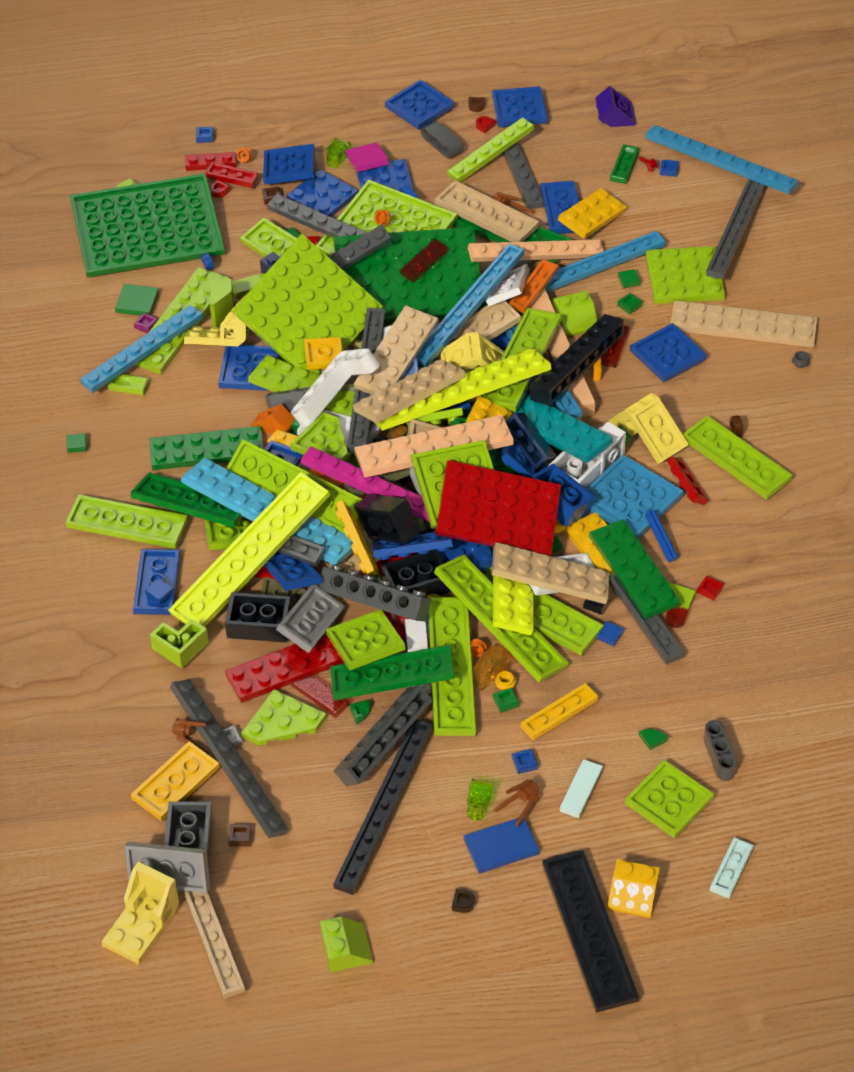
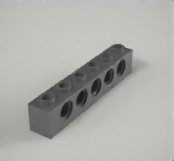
[318,564,432,622]
[334,685,433,786]

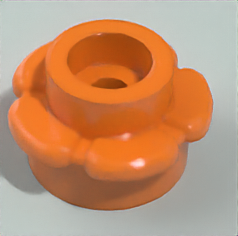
[236,147,252,164]
[375,209,391,226]
[470,638,487,657]

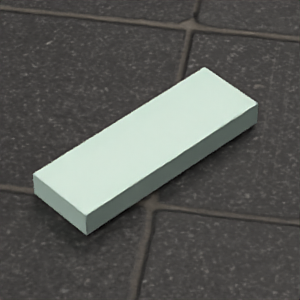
[560,759,603,818]
[709,837,754,899]

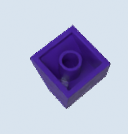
[595,86,636,127]

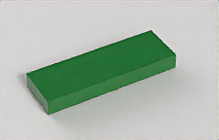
[610,144,639,184]

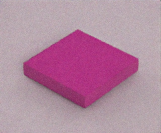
[345,142,389,172]

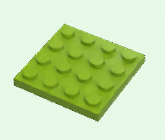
[645,246,725,304]
[410,440,494,529]

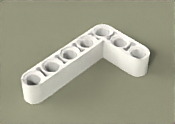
[291,349,380,428]

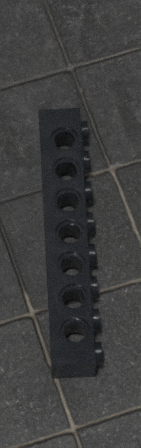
[529,314,624,406]

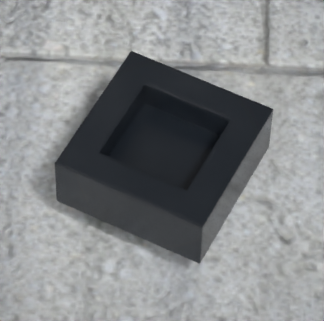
[583,595,609,615]

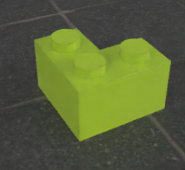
[150,619,209,668]

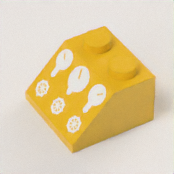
[607,859,660,918]

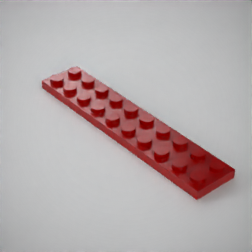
[225,602,409,703]

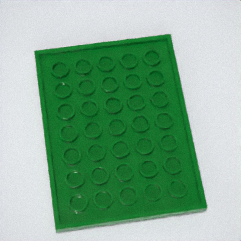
[70,173,225,277]
[333,227,485,323]

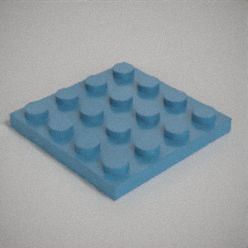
[586,454,684,539]

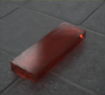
[400,239,448,283]
[601,325,629,368]
[291,674,350,718]

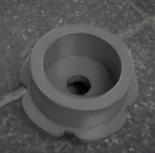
[792,351,810,368]

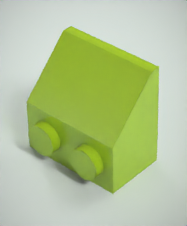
[210,279,237,327]
[553,291,597,337]
[320,917,373,972]

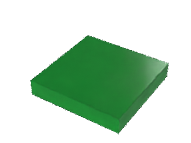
[115,284,159,316]

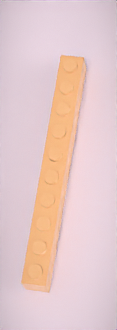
[530,288,595,418]

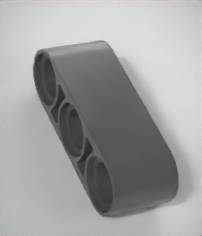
[421,121,464,159]
[265,387,310,411]
[704,720,737,781]

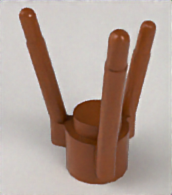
[492,192,535,214]
[172,718,225,754]
[494,779,539,827]

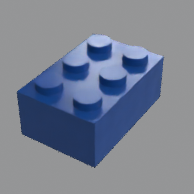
[530,463,596,527]

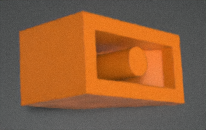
[251,403,295,435]

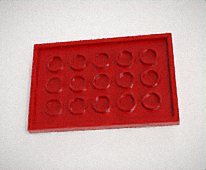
[435,460,561,556]

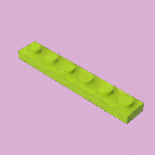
[447,117,534,183]

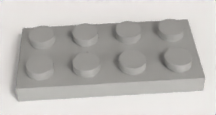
[276,585,345,653]
[124,842,211,893]

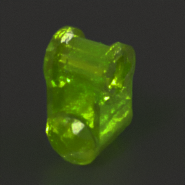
[326,138,352,168]
[467,779,493,820]

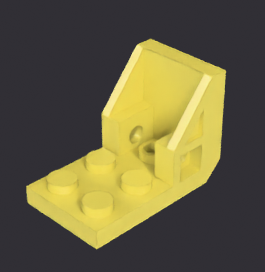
[184,296,251,346]
[440,332,504,373]
[609,393,689,464]
[101,862,179,964]

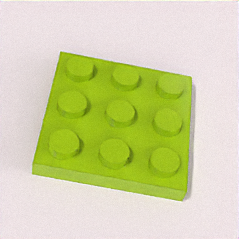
[326,609,406,670]
[624,760,714,839]

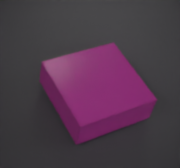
[134,313,158,333]

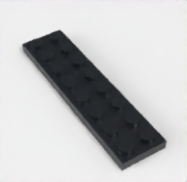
[542,850,639,1013]

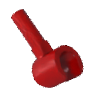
[639,156,658,171]

